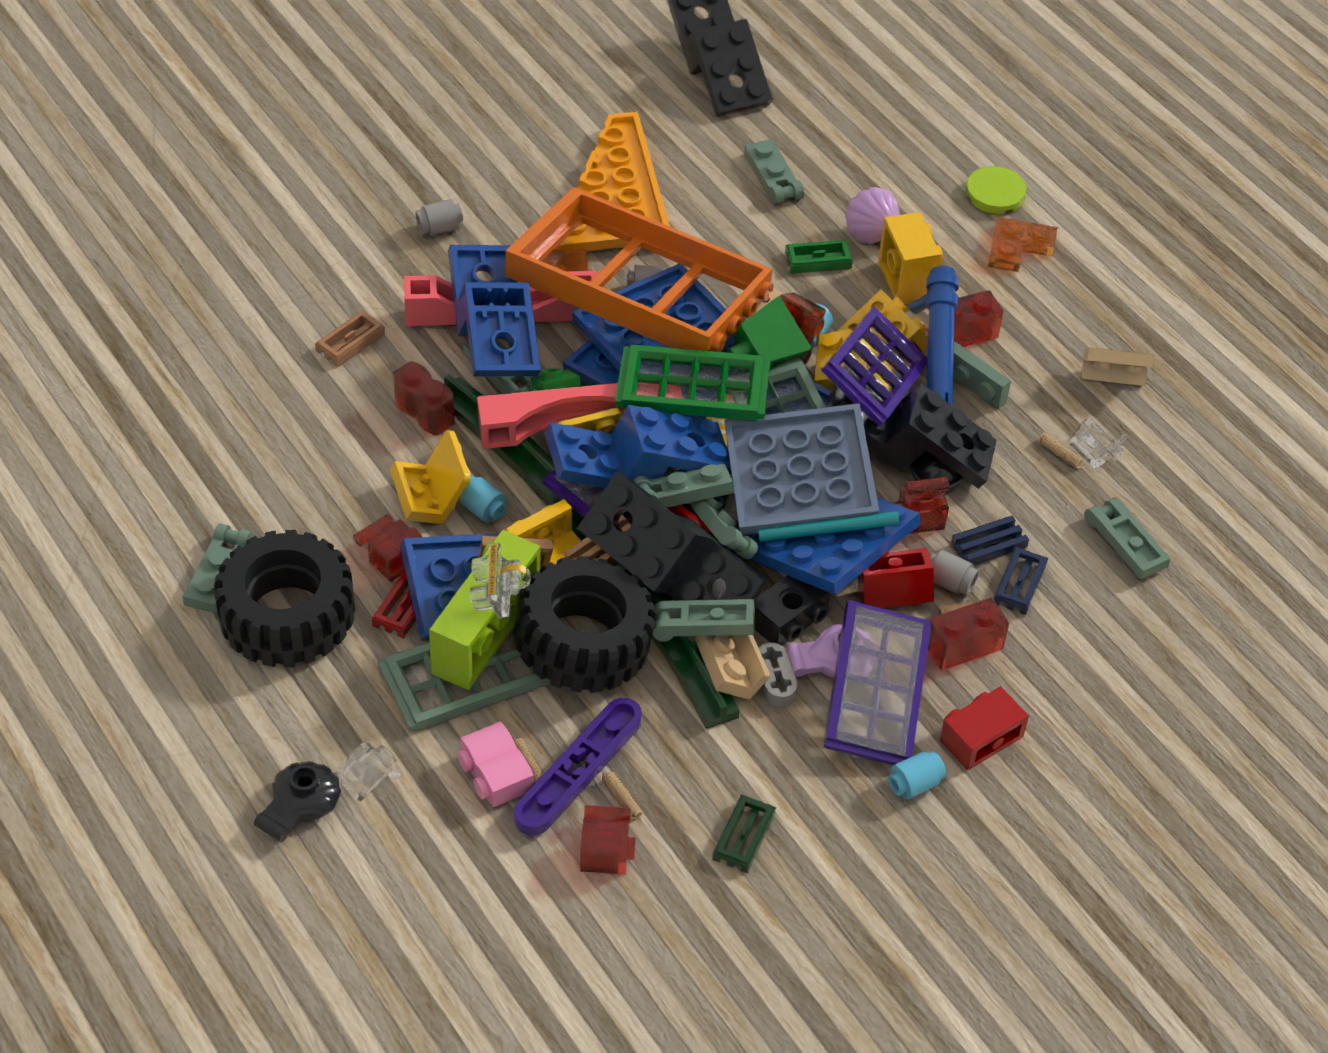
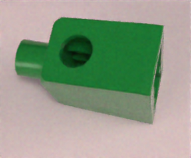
[726,296,812,366]

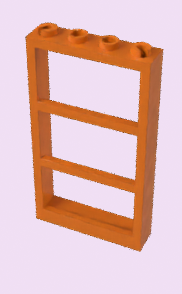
[505,187,774,352]

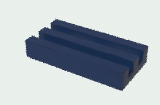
[951,515,1029,565]
[993,547,1048,615]

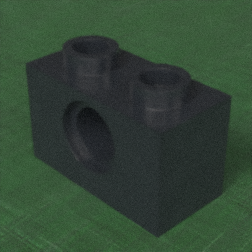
[754,575,830,645]

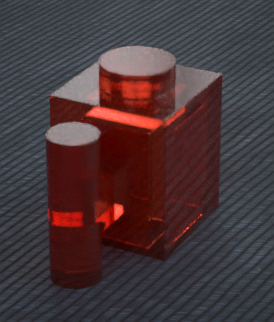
[894,477,949,534]
[353,514,422,582]
[580,805,636,875]

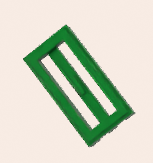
[785,239,853,274]

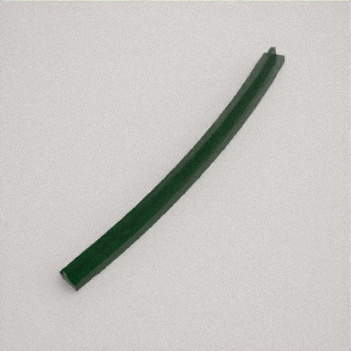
[434,374,740,729]

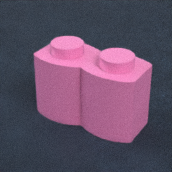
[457,721,534,808]

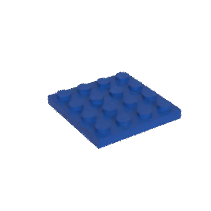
[572,264,737,376]
[726,497,921,595]

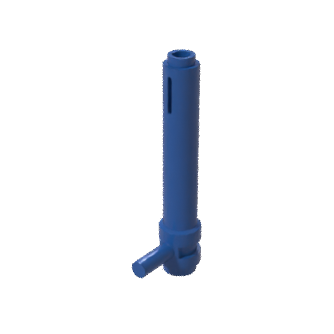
[909,266,959,406]

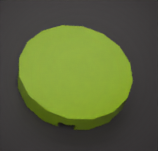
[965,166,1027,215]

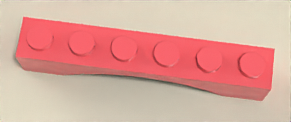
[404,271,597,326]
[477,383,683,449]

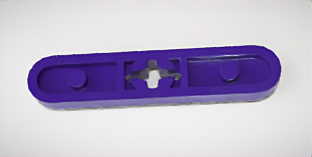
[514,698,642,836]

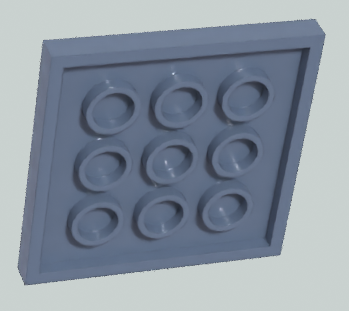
[724,403,879,536]

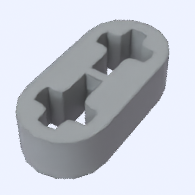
[759,643,797,707]

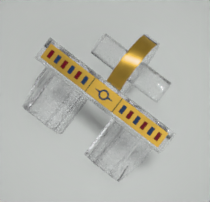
[470,542,531,618]

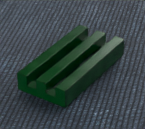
[712,794,776,873]

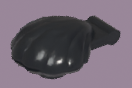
[253,761,341,842]

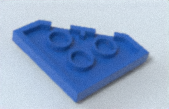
[400,533,500,641]

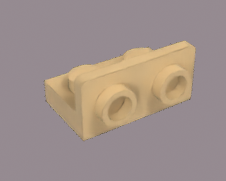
[1081,347,1154,386]
[695,635,770,700]

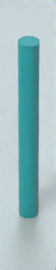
[758,511,900,542]

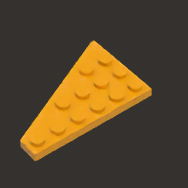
[551,112,670,255]

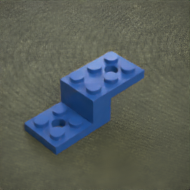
[448,245,541,377]
[545,405,731,488]

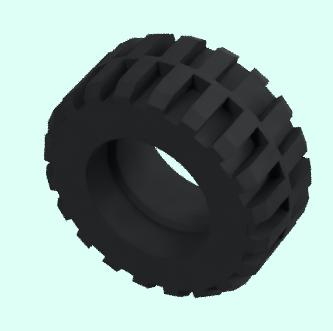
[214,530,355,667]
[514,556,656,693]

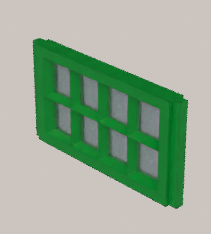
[615,344,770,421]

